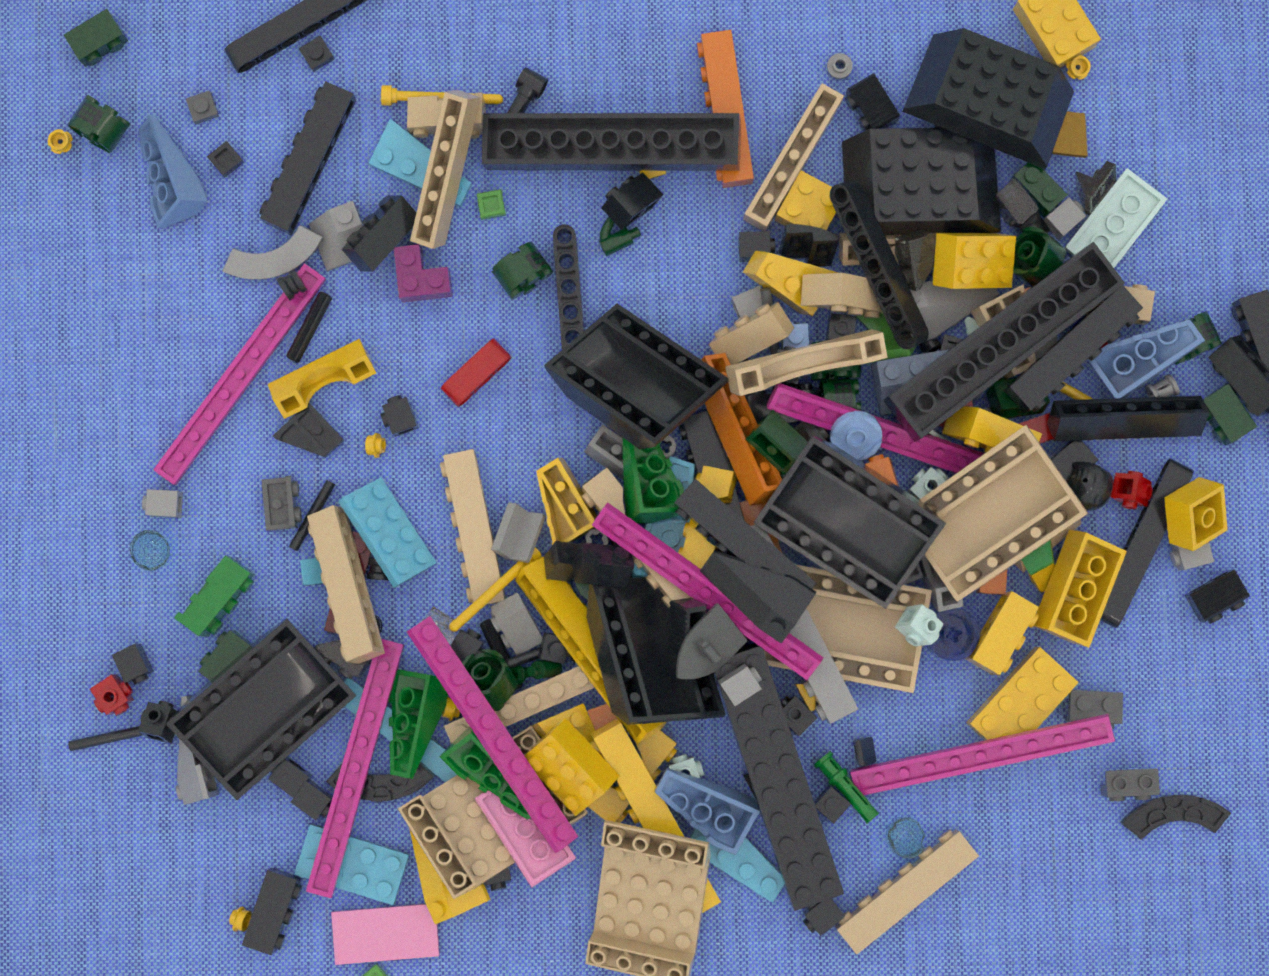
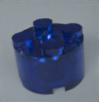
[926,608,980,661]

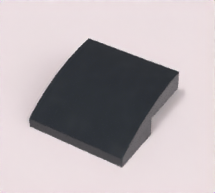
[779,224,839,266]

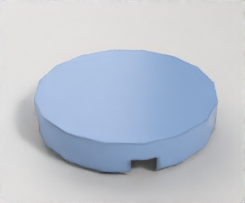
[830,411,882,461]

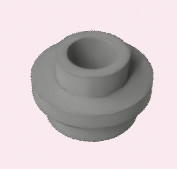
[827,53,853,79]

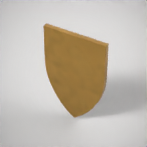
[1052,111,1088,158]

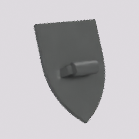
[676,603,747,679]

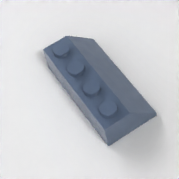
[871,350,980,416]

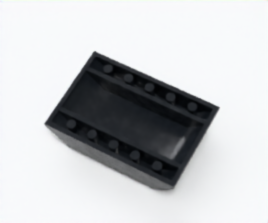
[902,28,1074,170]
[842,127,1001,235]
[544,303,729,449]
[753,435,946,609]
[586,577,726,725]
[166,618,356,800]

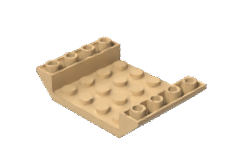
[398,726,588,899]
[585,820,711,976]

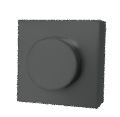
[186,90,219,124]

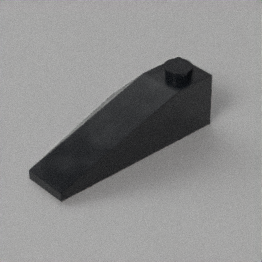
[700,550,816,643]

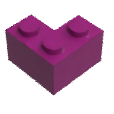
[394,244,453,303]

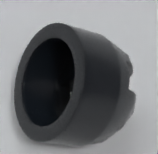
[919,338,941,354]

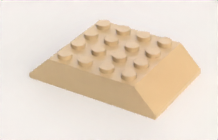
[919,425,1088,602]
[763,564,932,693]

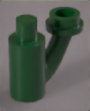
[599,216,641,257]
[511,660,562,684]

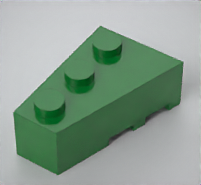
[174,555,255,637]

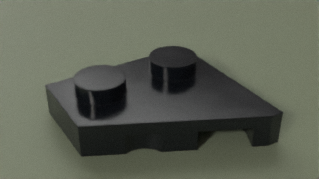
[273,403,345,458]

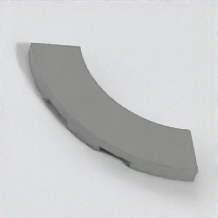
[223,225,324,279]

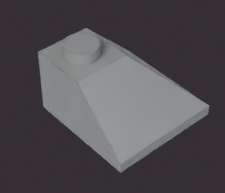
[309,201,363,272]

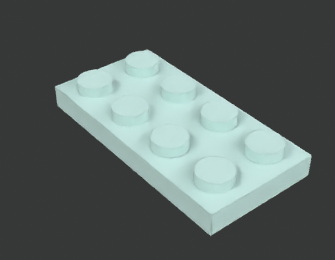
[1065,168,1167,268]

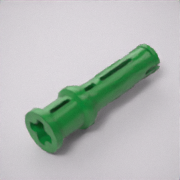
[813,751,879,824]

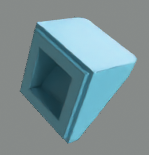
[300,558,323,586]

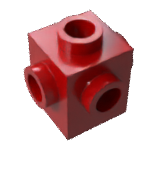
[1111,471,1152,510]
[90,674,134,716]

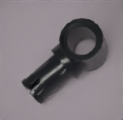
[507,67,548,113]

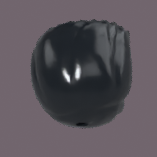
[1067,461,1113,511]

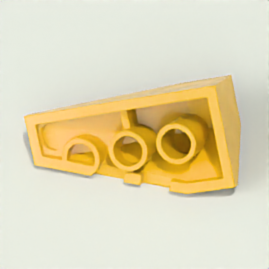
[409,828,491,924]

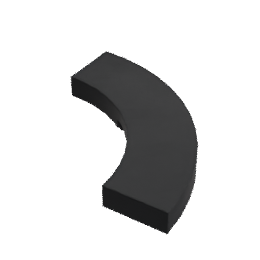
[326,762,435,802]
[1120,794,1231,840]

